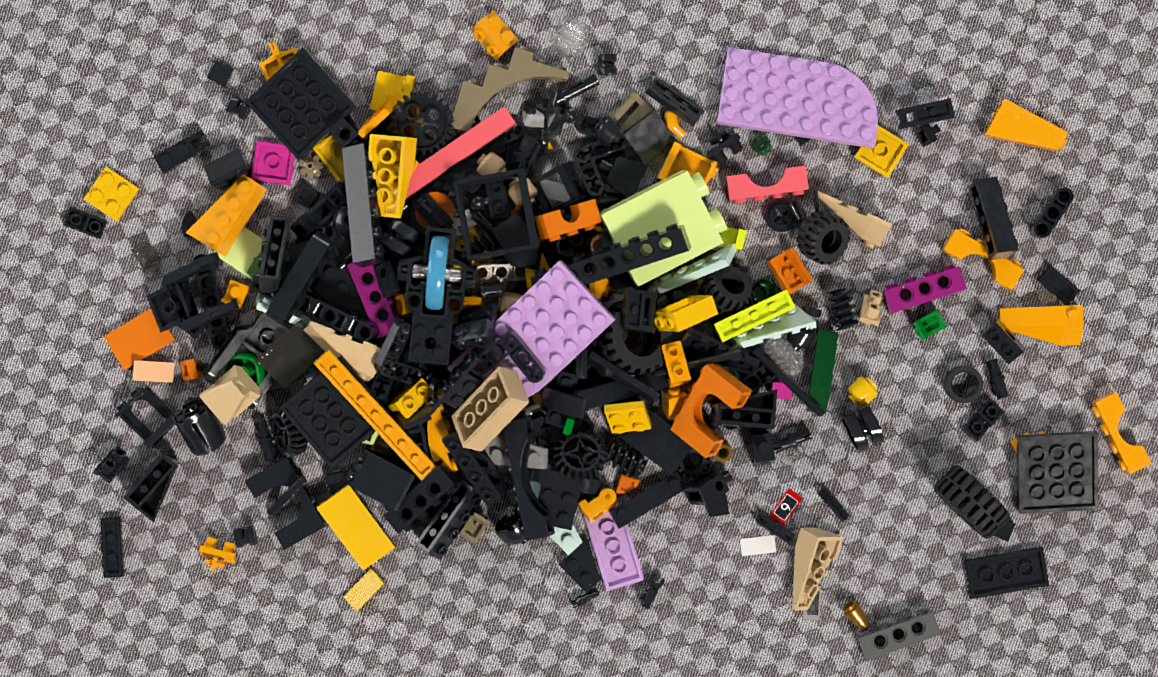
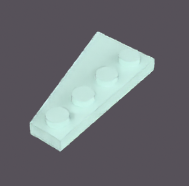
[656,243,737,294]

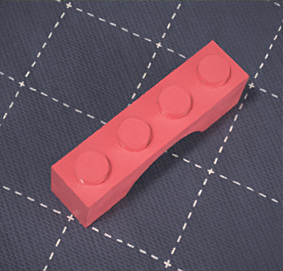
[726,166,809,204]

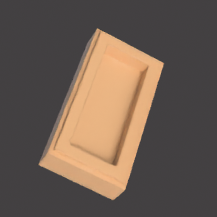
[133,360,174,383]

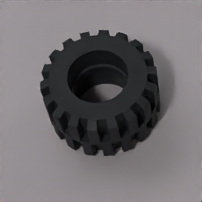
[796,210,851,265]
[699,264,755,318]

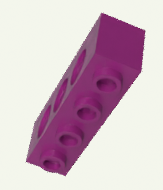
[347,263,401,339]
[882,264,967,314]

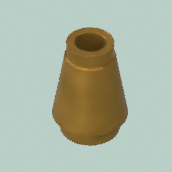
[842,600,870,630]

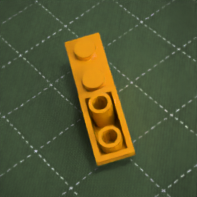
[427,403,458,475]

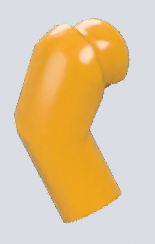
[664,111,686,139]

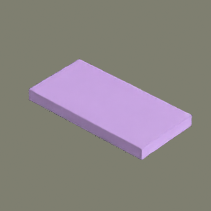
[584,504,644,591]

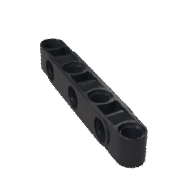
[250,275,379,342]

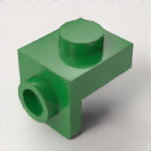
[913,309,948,340]

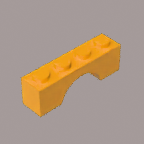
[941,228,1025,291]
[1091,392,1152,474]

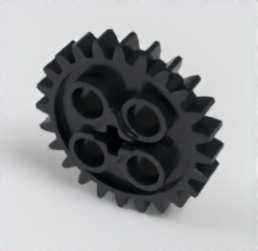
[390,90,455,155]

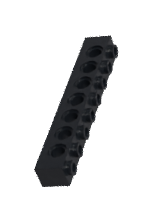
[530,223,691,286]

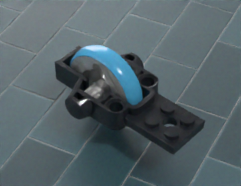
[397,226,478,366]

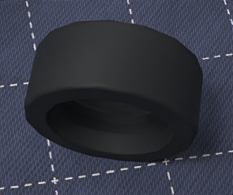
[944,365,983,403]

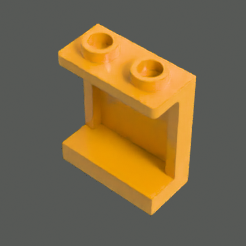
[657,142,719,190]

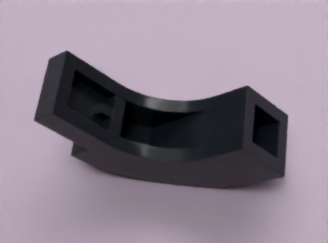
[290,181,347,242]

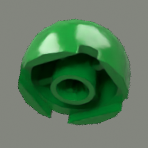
[224,352,265,386]

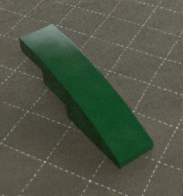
[806,330,838,414]

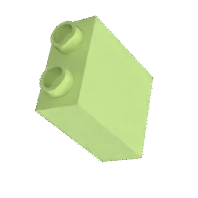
[599,170,727,287]

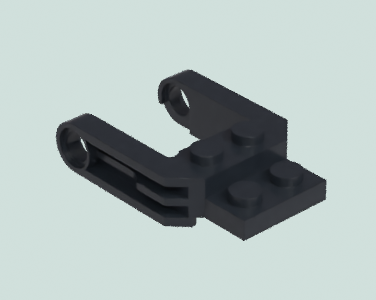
[146,252,239,333]
[202,311,295,410]

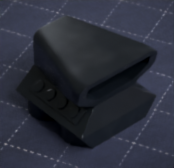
[543,215,596,263]

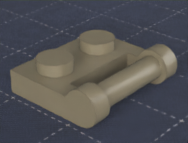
[610,90,659,133]

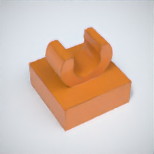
[180,359,204,381]

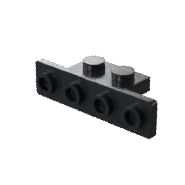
[426,347,483,415]

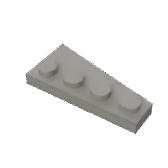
[484,432,548,469]

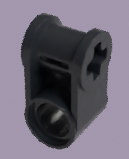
[415,356,452,385]

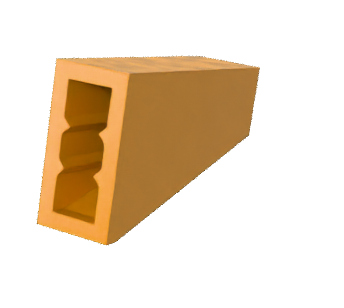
[983,99,1068,152]

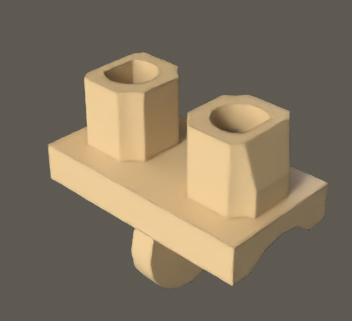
[859,290,883,326]

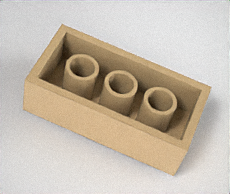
[451,367,529,451]

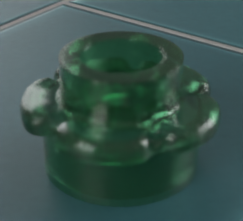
[752,136,772,156]

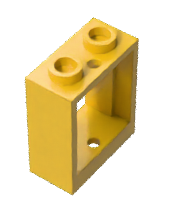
[654,295,718,332]

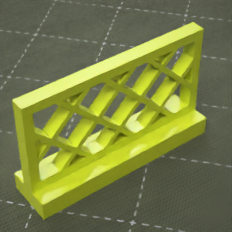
[714,290,796,342]

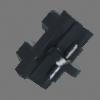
[706,130,743,165]
[93,447,129,484]

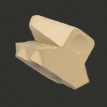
[200,365,261,425]

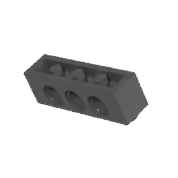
[856,608,941,661]

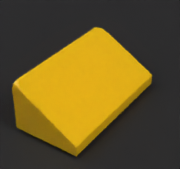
[344,569,385,612]

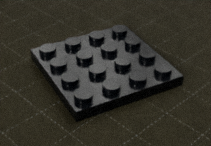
[245,47,357,161]
[279,356,393,468]
[1017,431,1099,514]

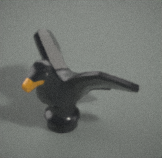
[522,91,577,150]

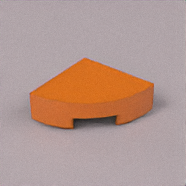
[615,474,640,494]

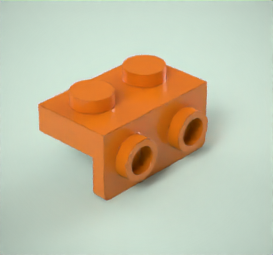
[766,247,813,295]

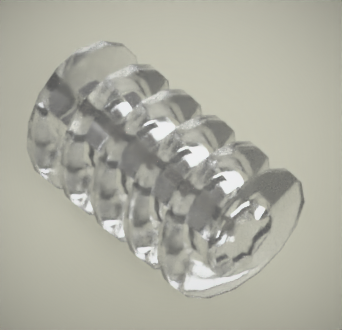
[764,335,805,377]

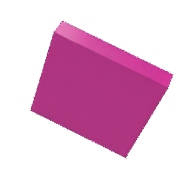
[251,140,295,186]

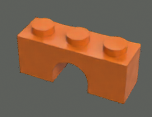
[535,199,602,242]

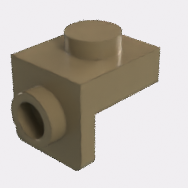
[459,512,491,545]

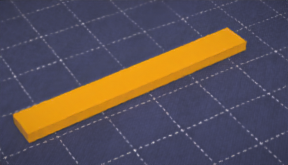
[314,349,437,481]

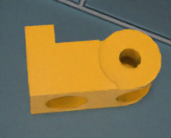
[578,488,617,524]

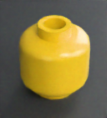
[848,376,878,405]

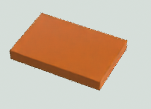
[104,309,176,370]

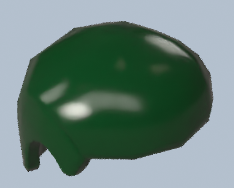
[751,278,777,305]

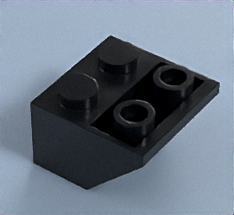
[204,148,252,190]

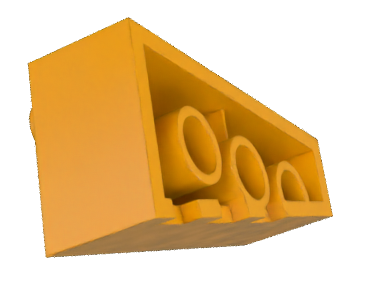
[186,175,267,257]

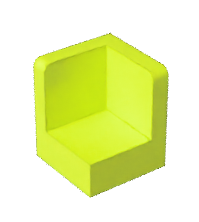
[719,227,747,251]

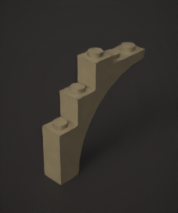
[450,46,570,134]

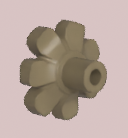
[299,154,324,180]

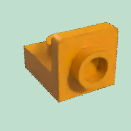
[221,280,250,309]

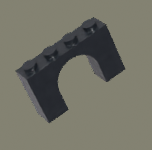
[245,457,328,550]

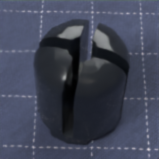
[172,399,226,456]

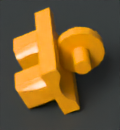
[199,537,236,572]

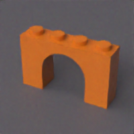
[670,363,752,458]

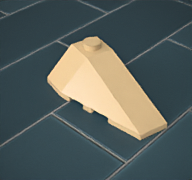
[818,191,892,249]
[303,321,381,383]
[792,528,844,610]

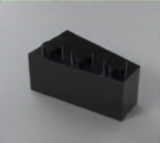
[710,389,777,430]
[123,449,179,523]

